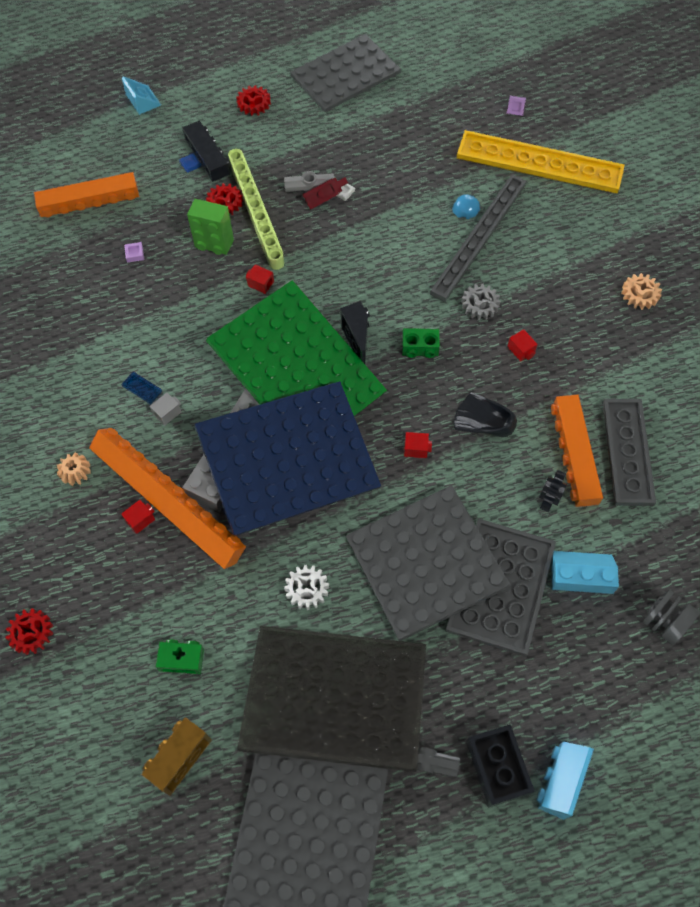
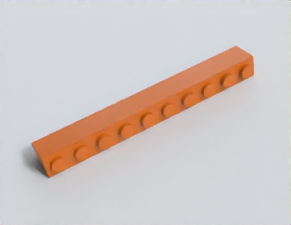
[89,428,246,569]

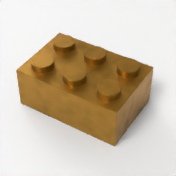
[141,717,212,796]

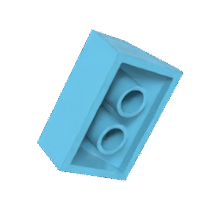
[551,551,619,594]
[536,741,594,820]

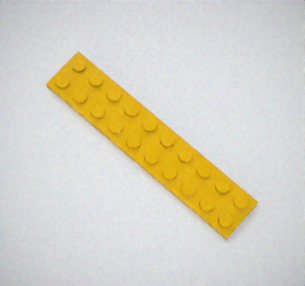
[457,130,625,194]

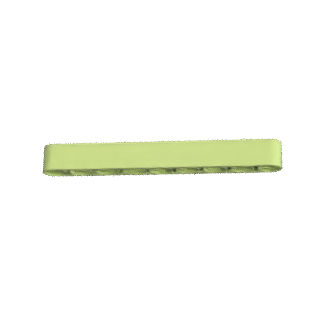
[228,149,284,270]

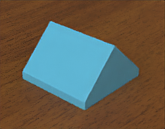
[122,76,161,115]

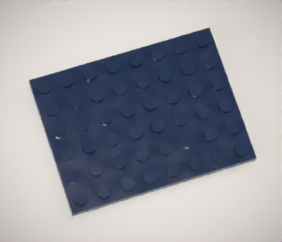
[194,381,381,536]

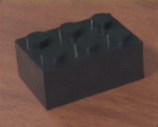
[466,724,535,808]

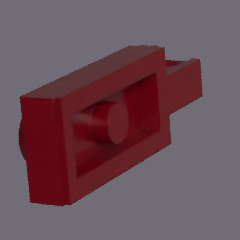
[302,177,348,210]

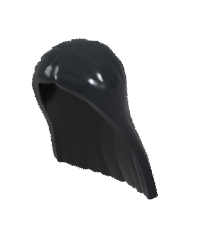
[453,392,517,438]

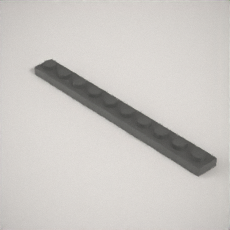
[430,174,527,302]

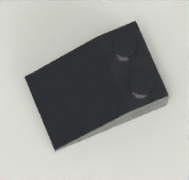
[340,301,370,364]

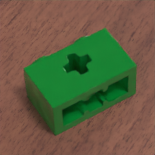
[156,639,204,674]

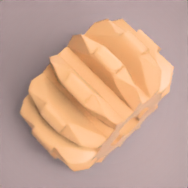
[57,452,91,486]

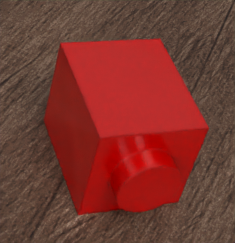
[246,264,274,294]
[507,329,538,361]
[404,432,432,458]
[121,500,155,534]

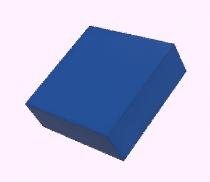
[179,153,201,173]

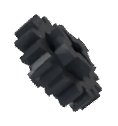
[539,470,567,512]

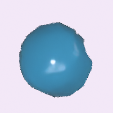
[453,194,480,219]

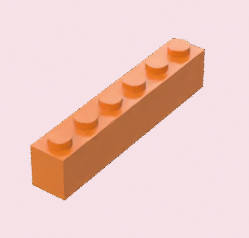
[34,172,139,217]
[551,395,603,507]

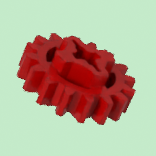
[236,85,271,116]
[206,183,243,215]
[6,608,53,655]

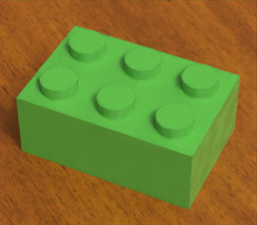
[187,199,234,255]

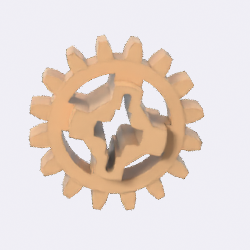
[621,273,662,310]

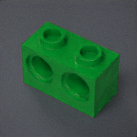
[402,328,440,358]

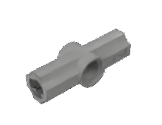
[284,171,334,192]

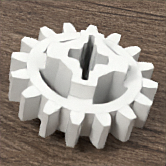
[284,565,329,610]

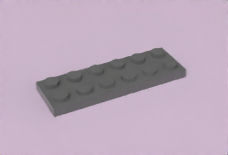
[602,399,656,506]

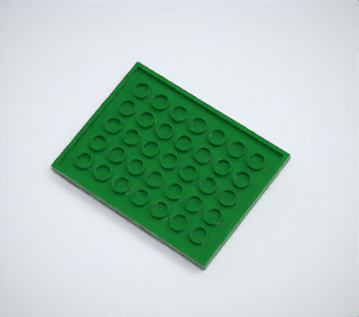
[206,280,387,417]

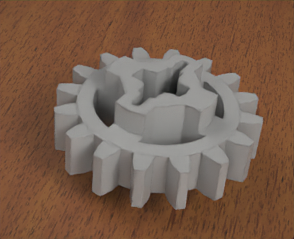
[461,284,501,320]

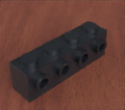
[182,120,231,182]

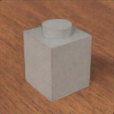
[150,393,182,426]

